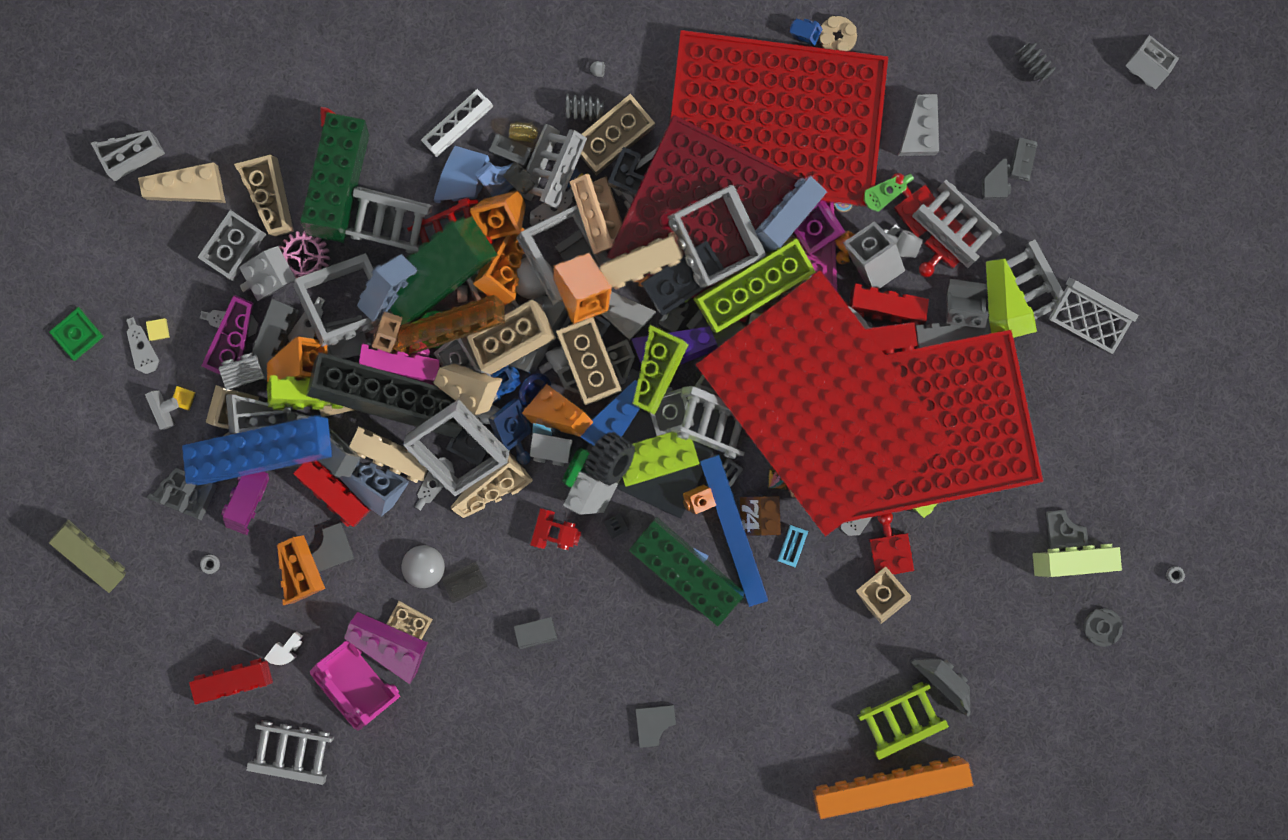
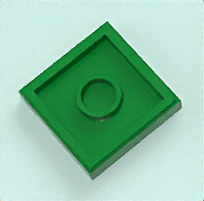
[49,307,104,361]

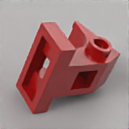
[530,508,581,550]

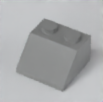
[1126,35,1179,90]
[530,433,572,466]

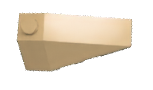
[451,453,533,518]

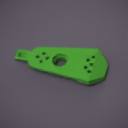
[863,173,914,212]

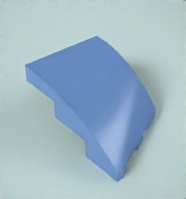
[434,146,489,203]

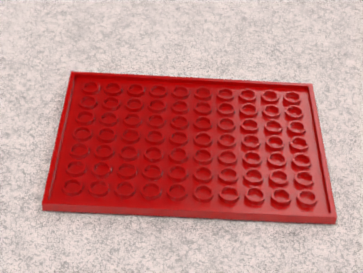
[670,30,888,207]
[696,270,951,536]
[844,329,1043,523]

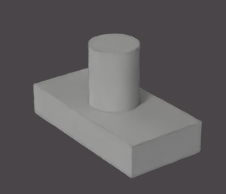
[145,391,179,430]

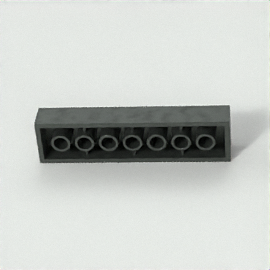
[306,352,462,438]

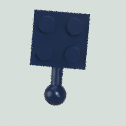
[489,399,532,466]

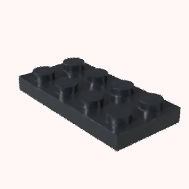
[641,240,724,316]

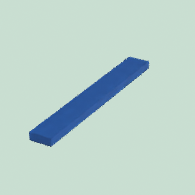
[700,455,768,607]

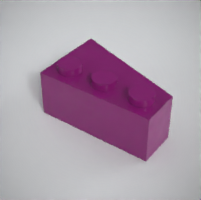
[222,472,269,535]

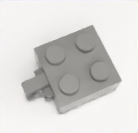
[239,246,296,301]
[650,387,694,436]

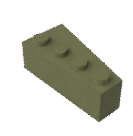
[49,519,126,593]

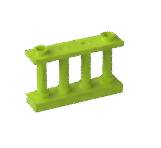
[857,682,949,760]

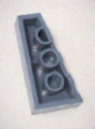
[755,176,827,253]

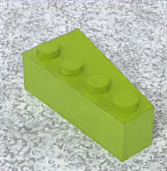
[633,325,688,415]
[267,376,343,410]

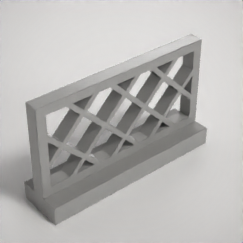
[1049,277,1139,354]

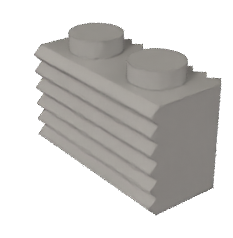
[219,353,264,390]

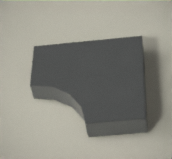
[1045,510,1089,549]
[312,523,355,572]
[636,705,676,748]

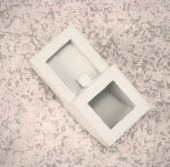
[264,632,303,665]

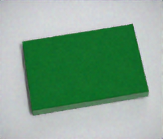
[561,448,589,488]

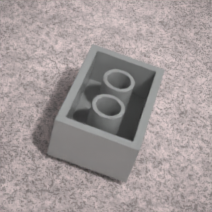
[198,210,266,281]

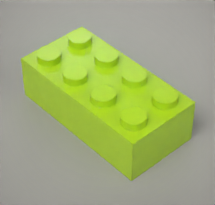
[623,432,700,487]

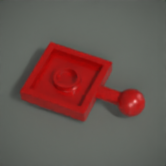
[891,173,947,237]
[919,218,977,277]
[869,513,914,575]

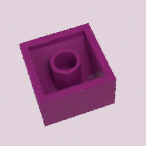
[794,201,845,255]

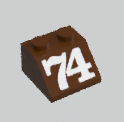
[740,496,781,536]

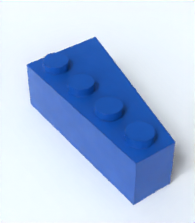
[581,380,640,445]

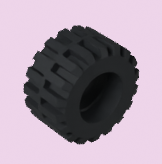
[586,432,635,486]

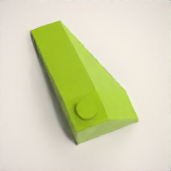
[986,259,1037,338]

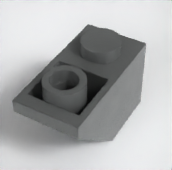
[981,159,1011,200]

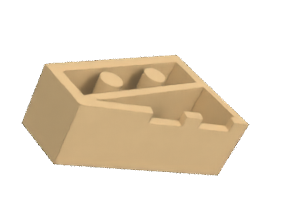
[433,364,502,415]

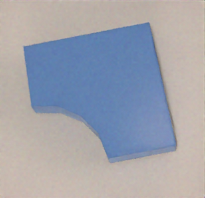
[475,162,523,197]

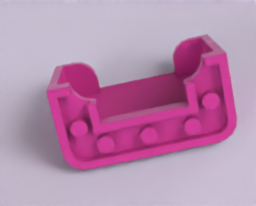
[310,641,400,731]

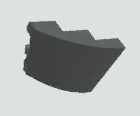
[147,468,217,521]

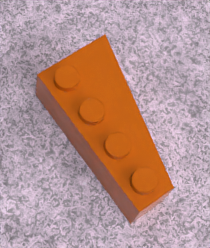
[473,228,525,307]

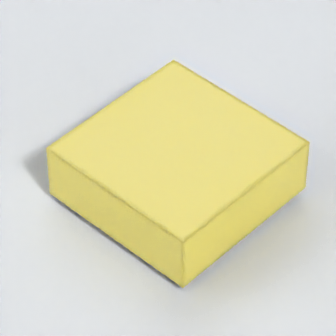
[146,318,170,341]

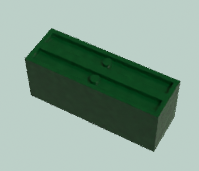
[300,112,369,243]
[390,217,498,325]
[629,517,744,627]

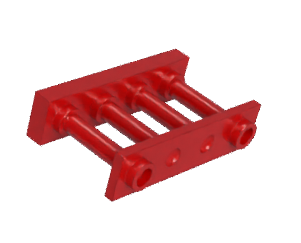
[407,198,493,244]

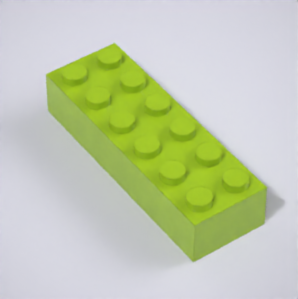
[693,238,816,333]

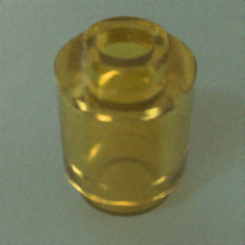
[509,122,538,143]

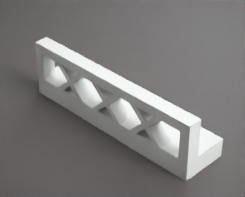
[421,89,493,157]

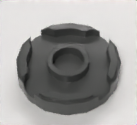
[1083,608,1123,647]

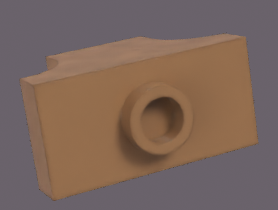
[371,312,402,353]

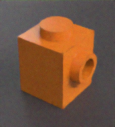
[683,485,716,514]

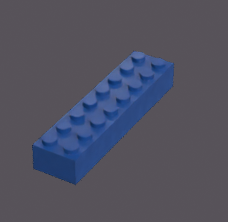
[182,416,332,485]

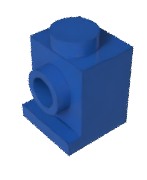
[790,18,823,46]

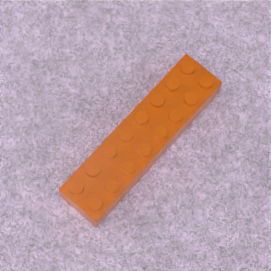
[813,756,973,819]

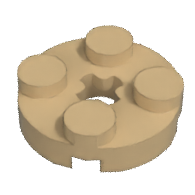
[819,16,857,51]

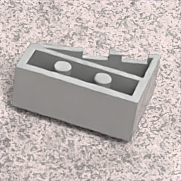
[898,94,939,156]

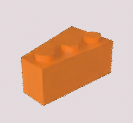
[522,384,593,437]
[277,535,325,606]

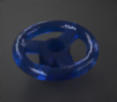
[519,373,551,408]

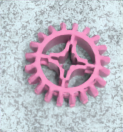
[279,231,330,278]

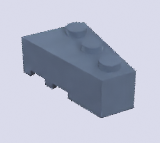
[357,254,417,322]

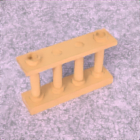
[570,174,622,254]

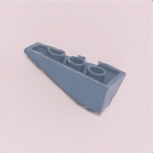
[339,460,409,516]

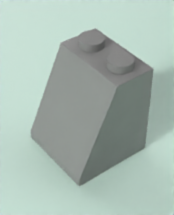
[843,221,905,289]
[563,463,620,514]

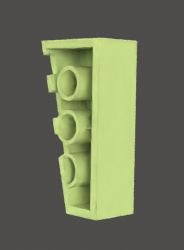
[1033,544,1122,577]

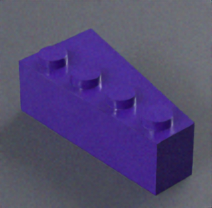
[632,326,718,365]

